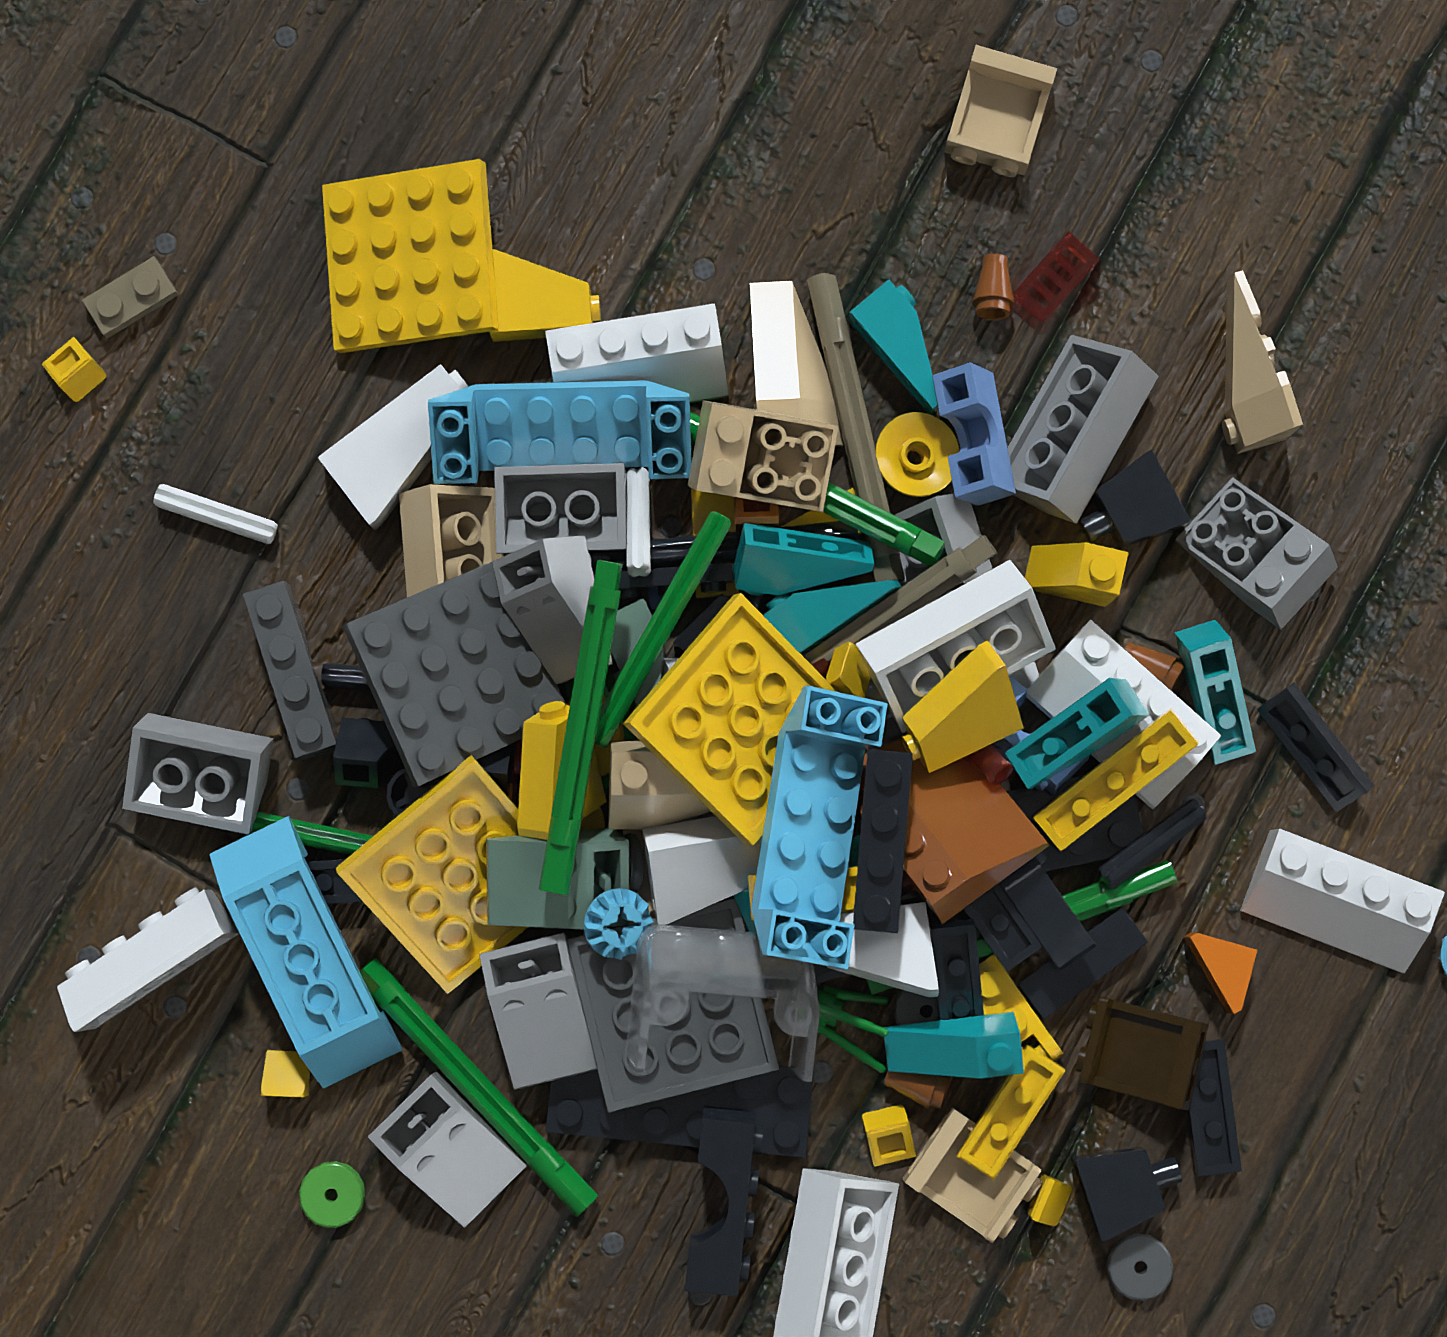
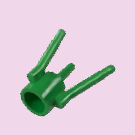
[800,984,890,1074]

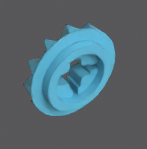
[584,888,654,960]

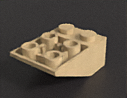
[688,400,839,512]

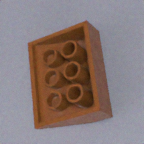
[856,738,1049,924]

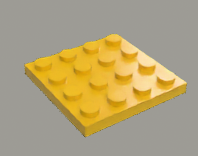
[322,159,498,353]
[623,593,837,846]
[335,755,528,994]

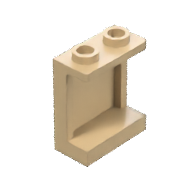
[944,45,1057,177]
[902,1107,1042,1243]

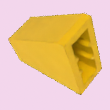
[489,249,601,342]
[1024,542,1129,607]
[902,641,1024,773]
[517,701,606,840]

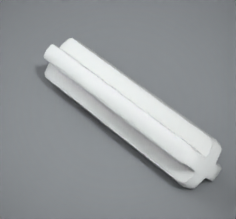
[626,467,651,577]
[153,484,278,544]

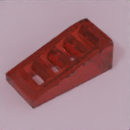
[1013,231,1100,323]

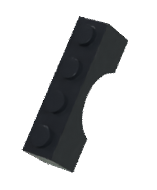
[333,717,514,796]
[853,749,913,933]
[685,1107,763,1296]

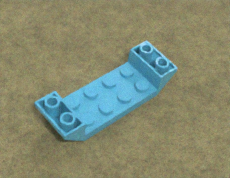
[428,380,692,484]
[751,685,888,970]
[209,816,402,1088]

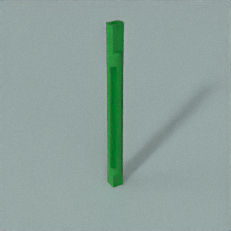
[690,412,945,567]
[539,560,623,895]
[866,860,1177,995]
[360,958,598,1217]

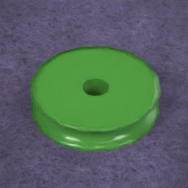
[299,1161,365,1228]

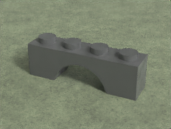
[243,580,339,761]

